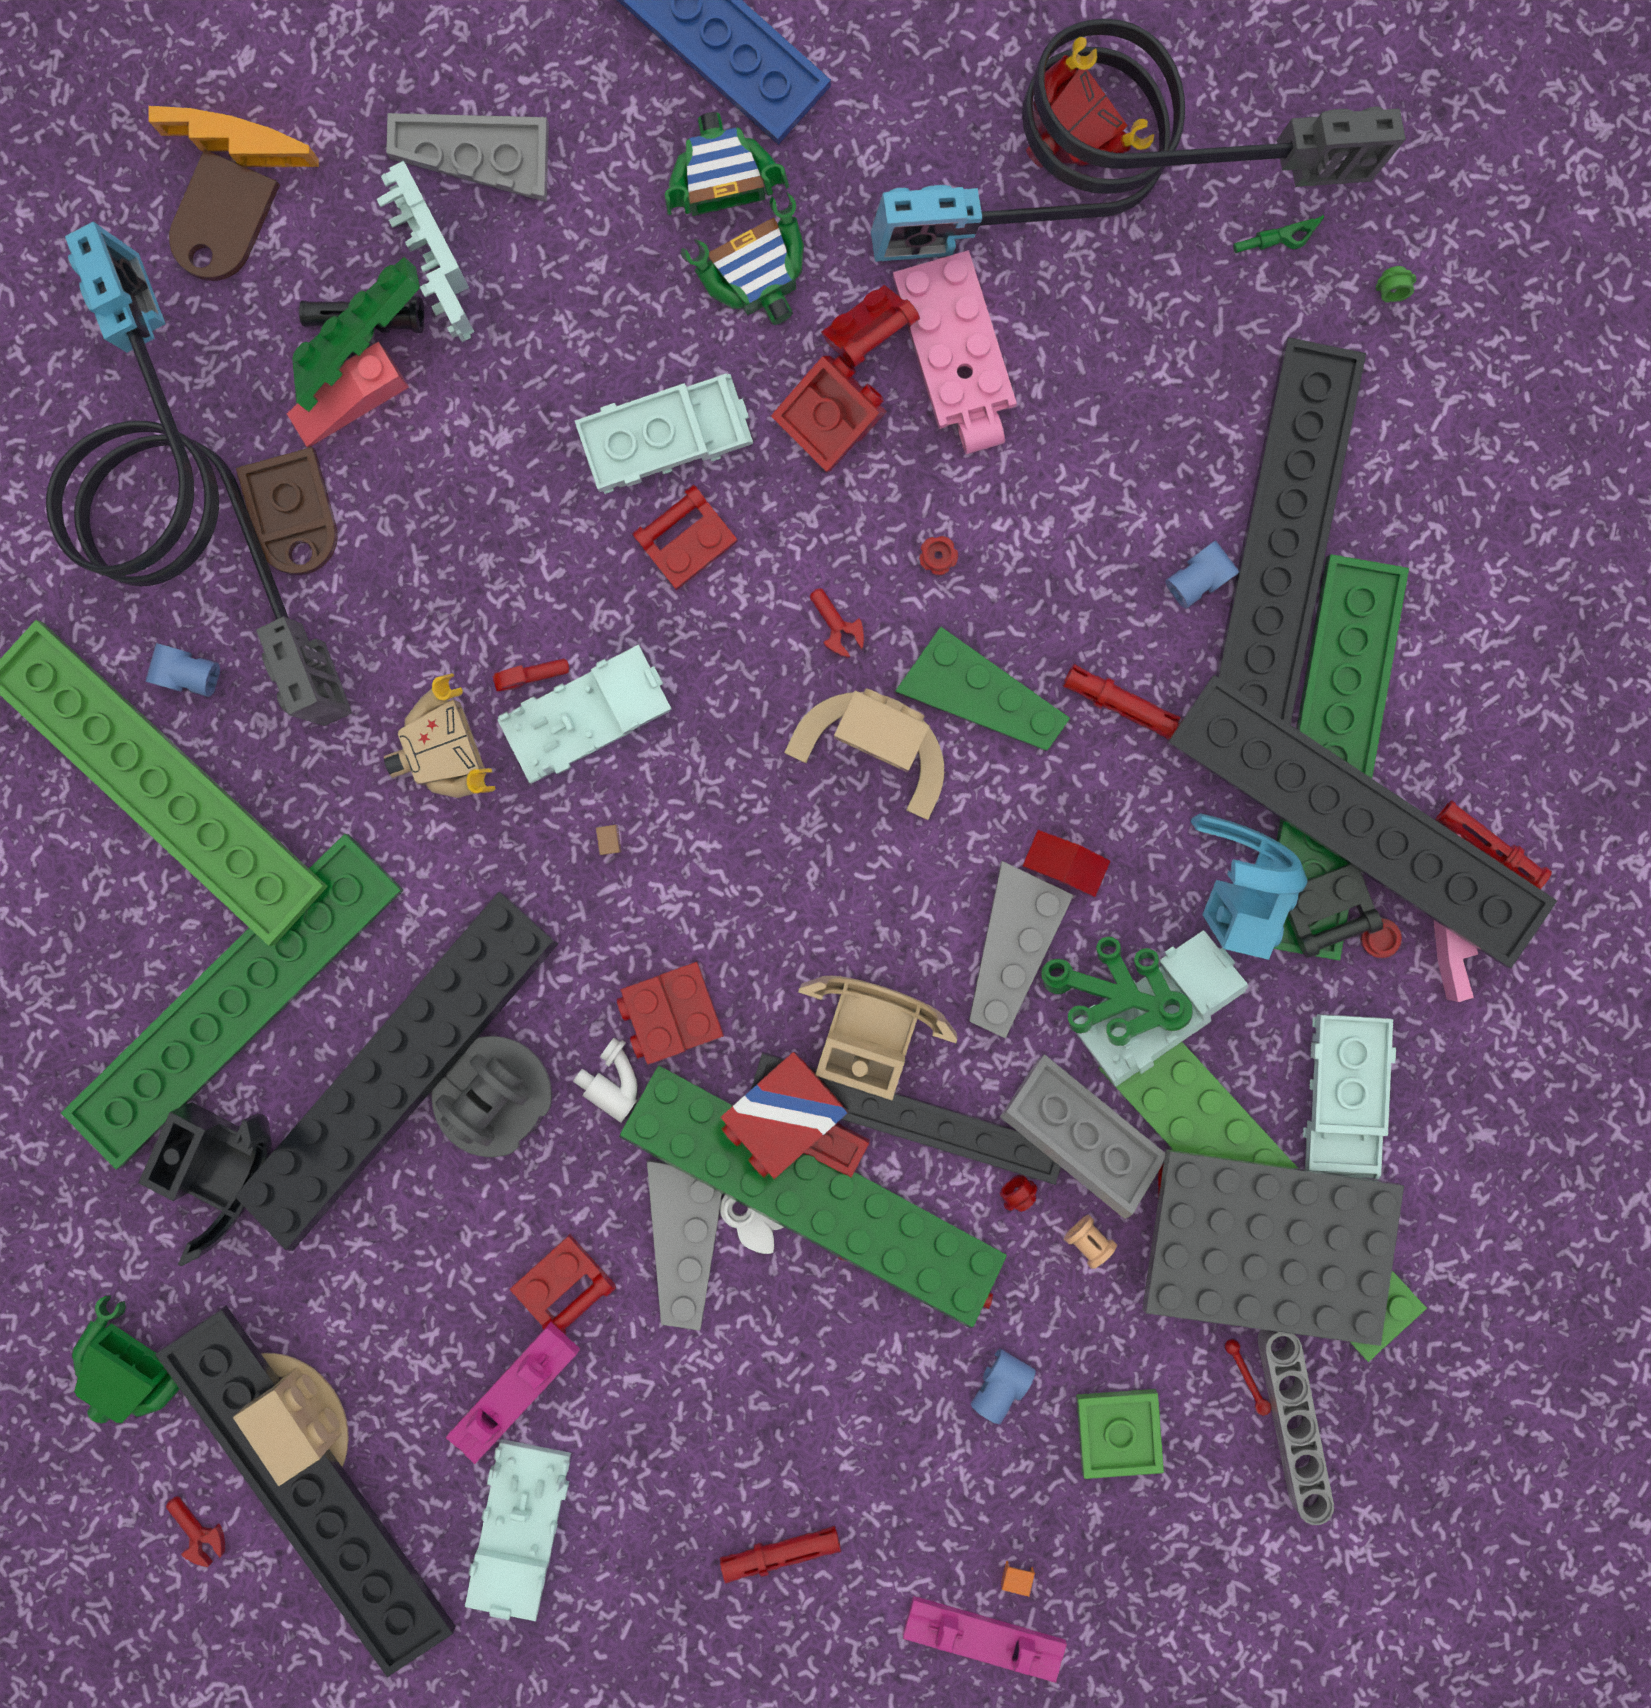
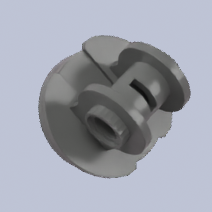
[432,1036,552,1157]

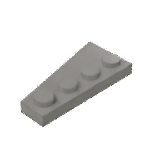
[386,113,549,202]
[969,861,1074,1038]
[647,1159,722,1331]

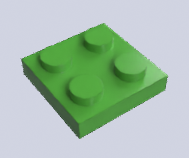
[1076,1389,1164,1479]

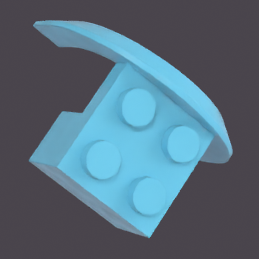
[1191,813,1308,960]

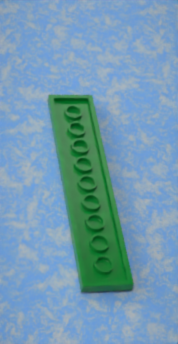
[1274,554,1409,961]
[61,834,404,1170]
[619,1065,1007,1328]

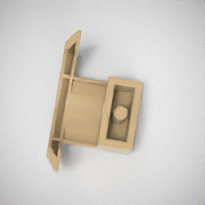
[784,688,944,820]
[798,975,957,1100]
[233,1353,349,1486]

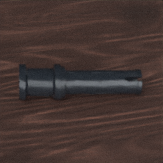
[299,296,424,333]

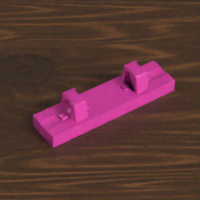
[446,1322,580,1464]
[902,1596,1067,1683]

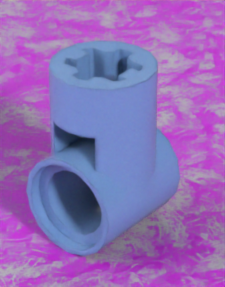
[1165,540,1239,609]
[145,643,220,697]
[970,1349,1036,1424]

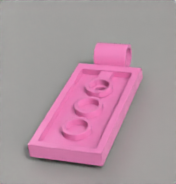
[893,250,1017,454]

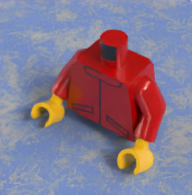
[1026,37,1154,168]

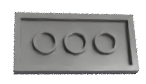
[1000,1054,1165,1219]

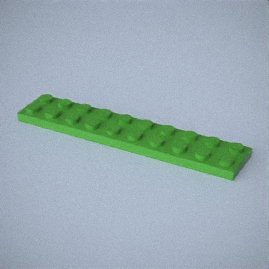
[0,620,328,946]
[1097,1042,1427,1362]

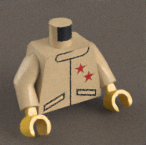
[384,673,496,798]

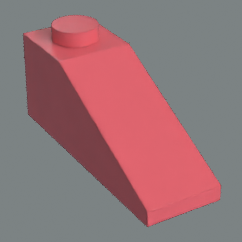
[286,342,409,448]

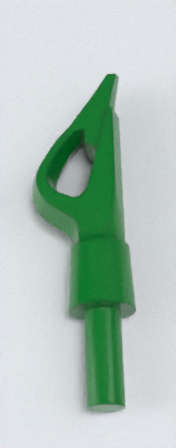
[1233,215,1324,253]

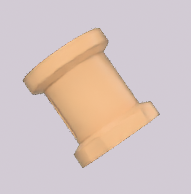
[1064,1215,1117,1269]

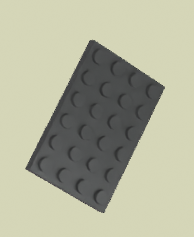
[1142,1149,1404,1346]

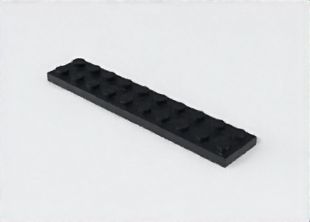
[1216,337,1366,724]
[1167,675,1557,968]
[235,892,558,1251]
[155,1305,456,1677]

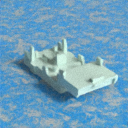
[377,161,474,342]
[575,373,753,494]
[497,645,672,784]
[1074,930,1248,1087]
[1303,1014,1396,1179]
[465,1439,571,1621]

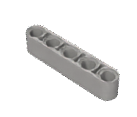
[1258,1329,1334,1525]

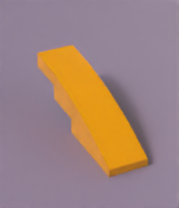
[149,106,319,167]

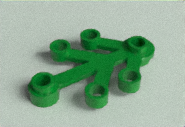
[1041,937,1193,1046]

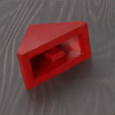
[1022,830,1110,897]

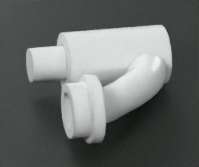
[573,1038,637,1123]

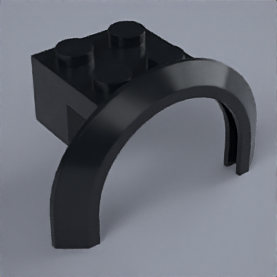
[138,1102,272,1266]

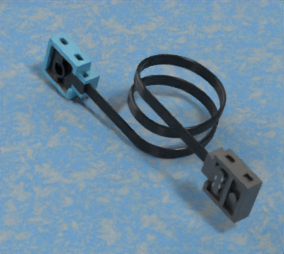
[871,19,1406,262]
[46,222,352,726]

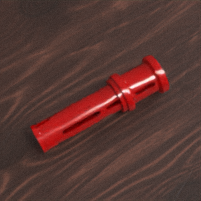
[1435,800,1552,889]

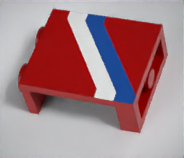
[720,1052,849,1179]

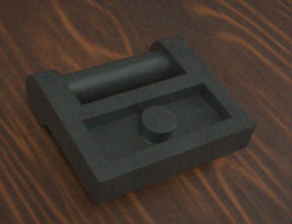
[1288,864,1383,959]

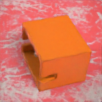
[1001,1561,1035,1597]

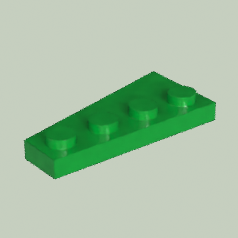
[292,257,420,412]
[895,627,1070,751]

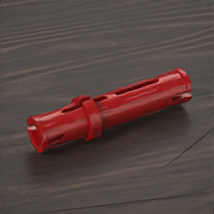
[1062,664,1180,740]
[720,1526,841,1584]

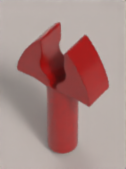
[809,588,864,658]
[492,658,570,692]
[166,1496,225,1567]

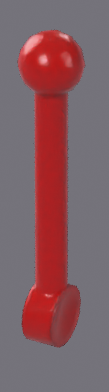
[1225,1339,1271,1416]

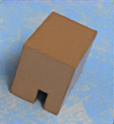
[596,825,622,855]

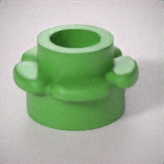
[1376,266,1416,302]

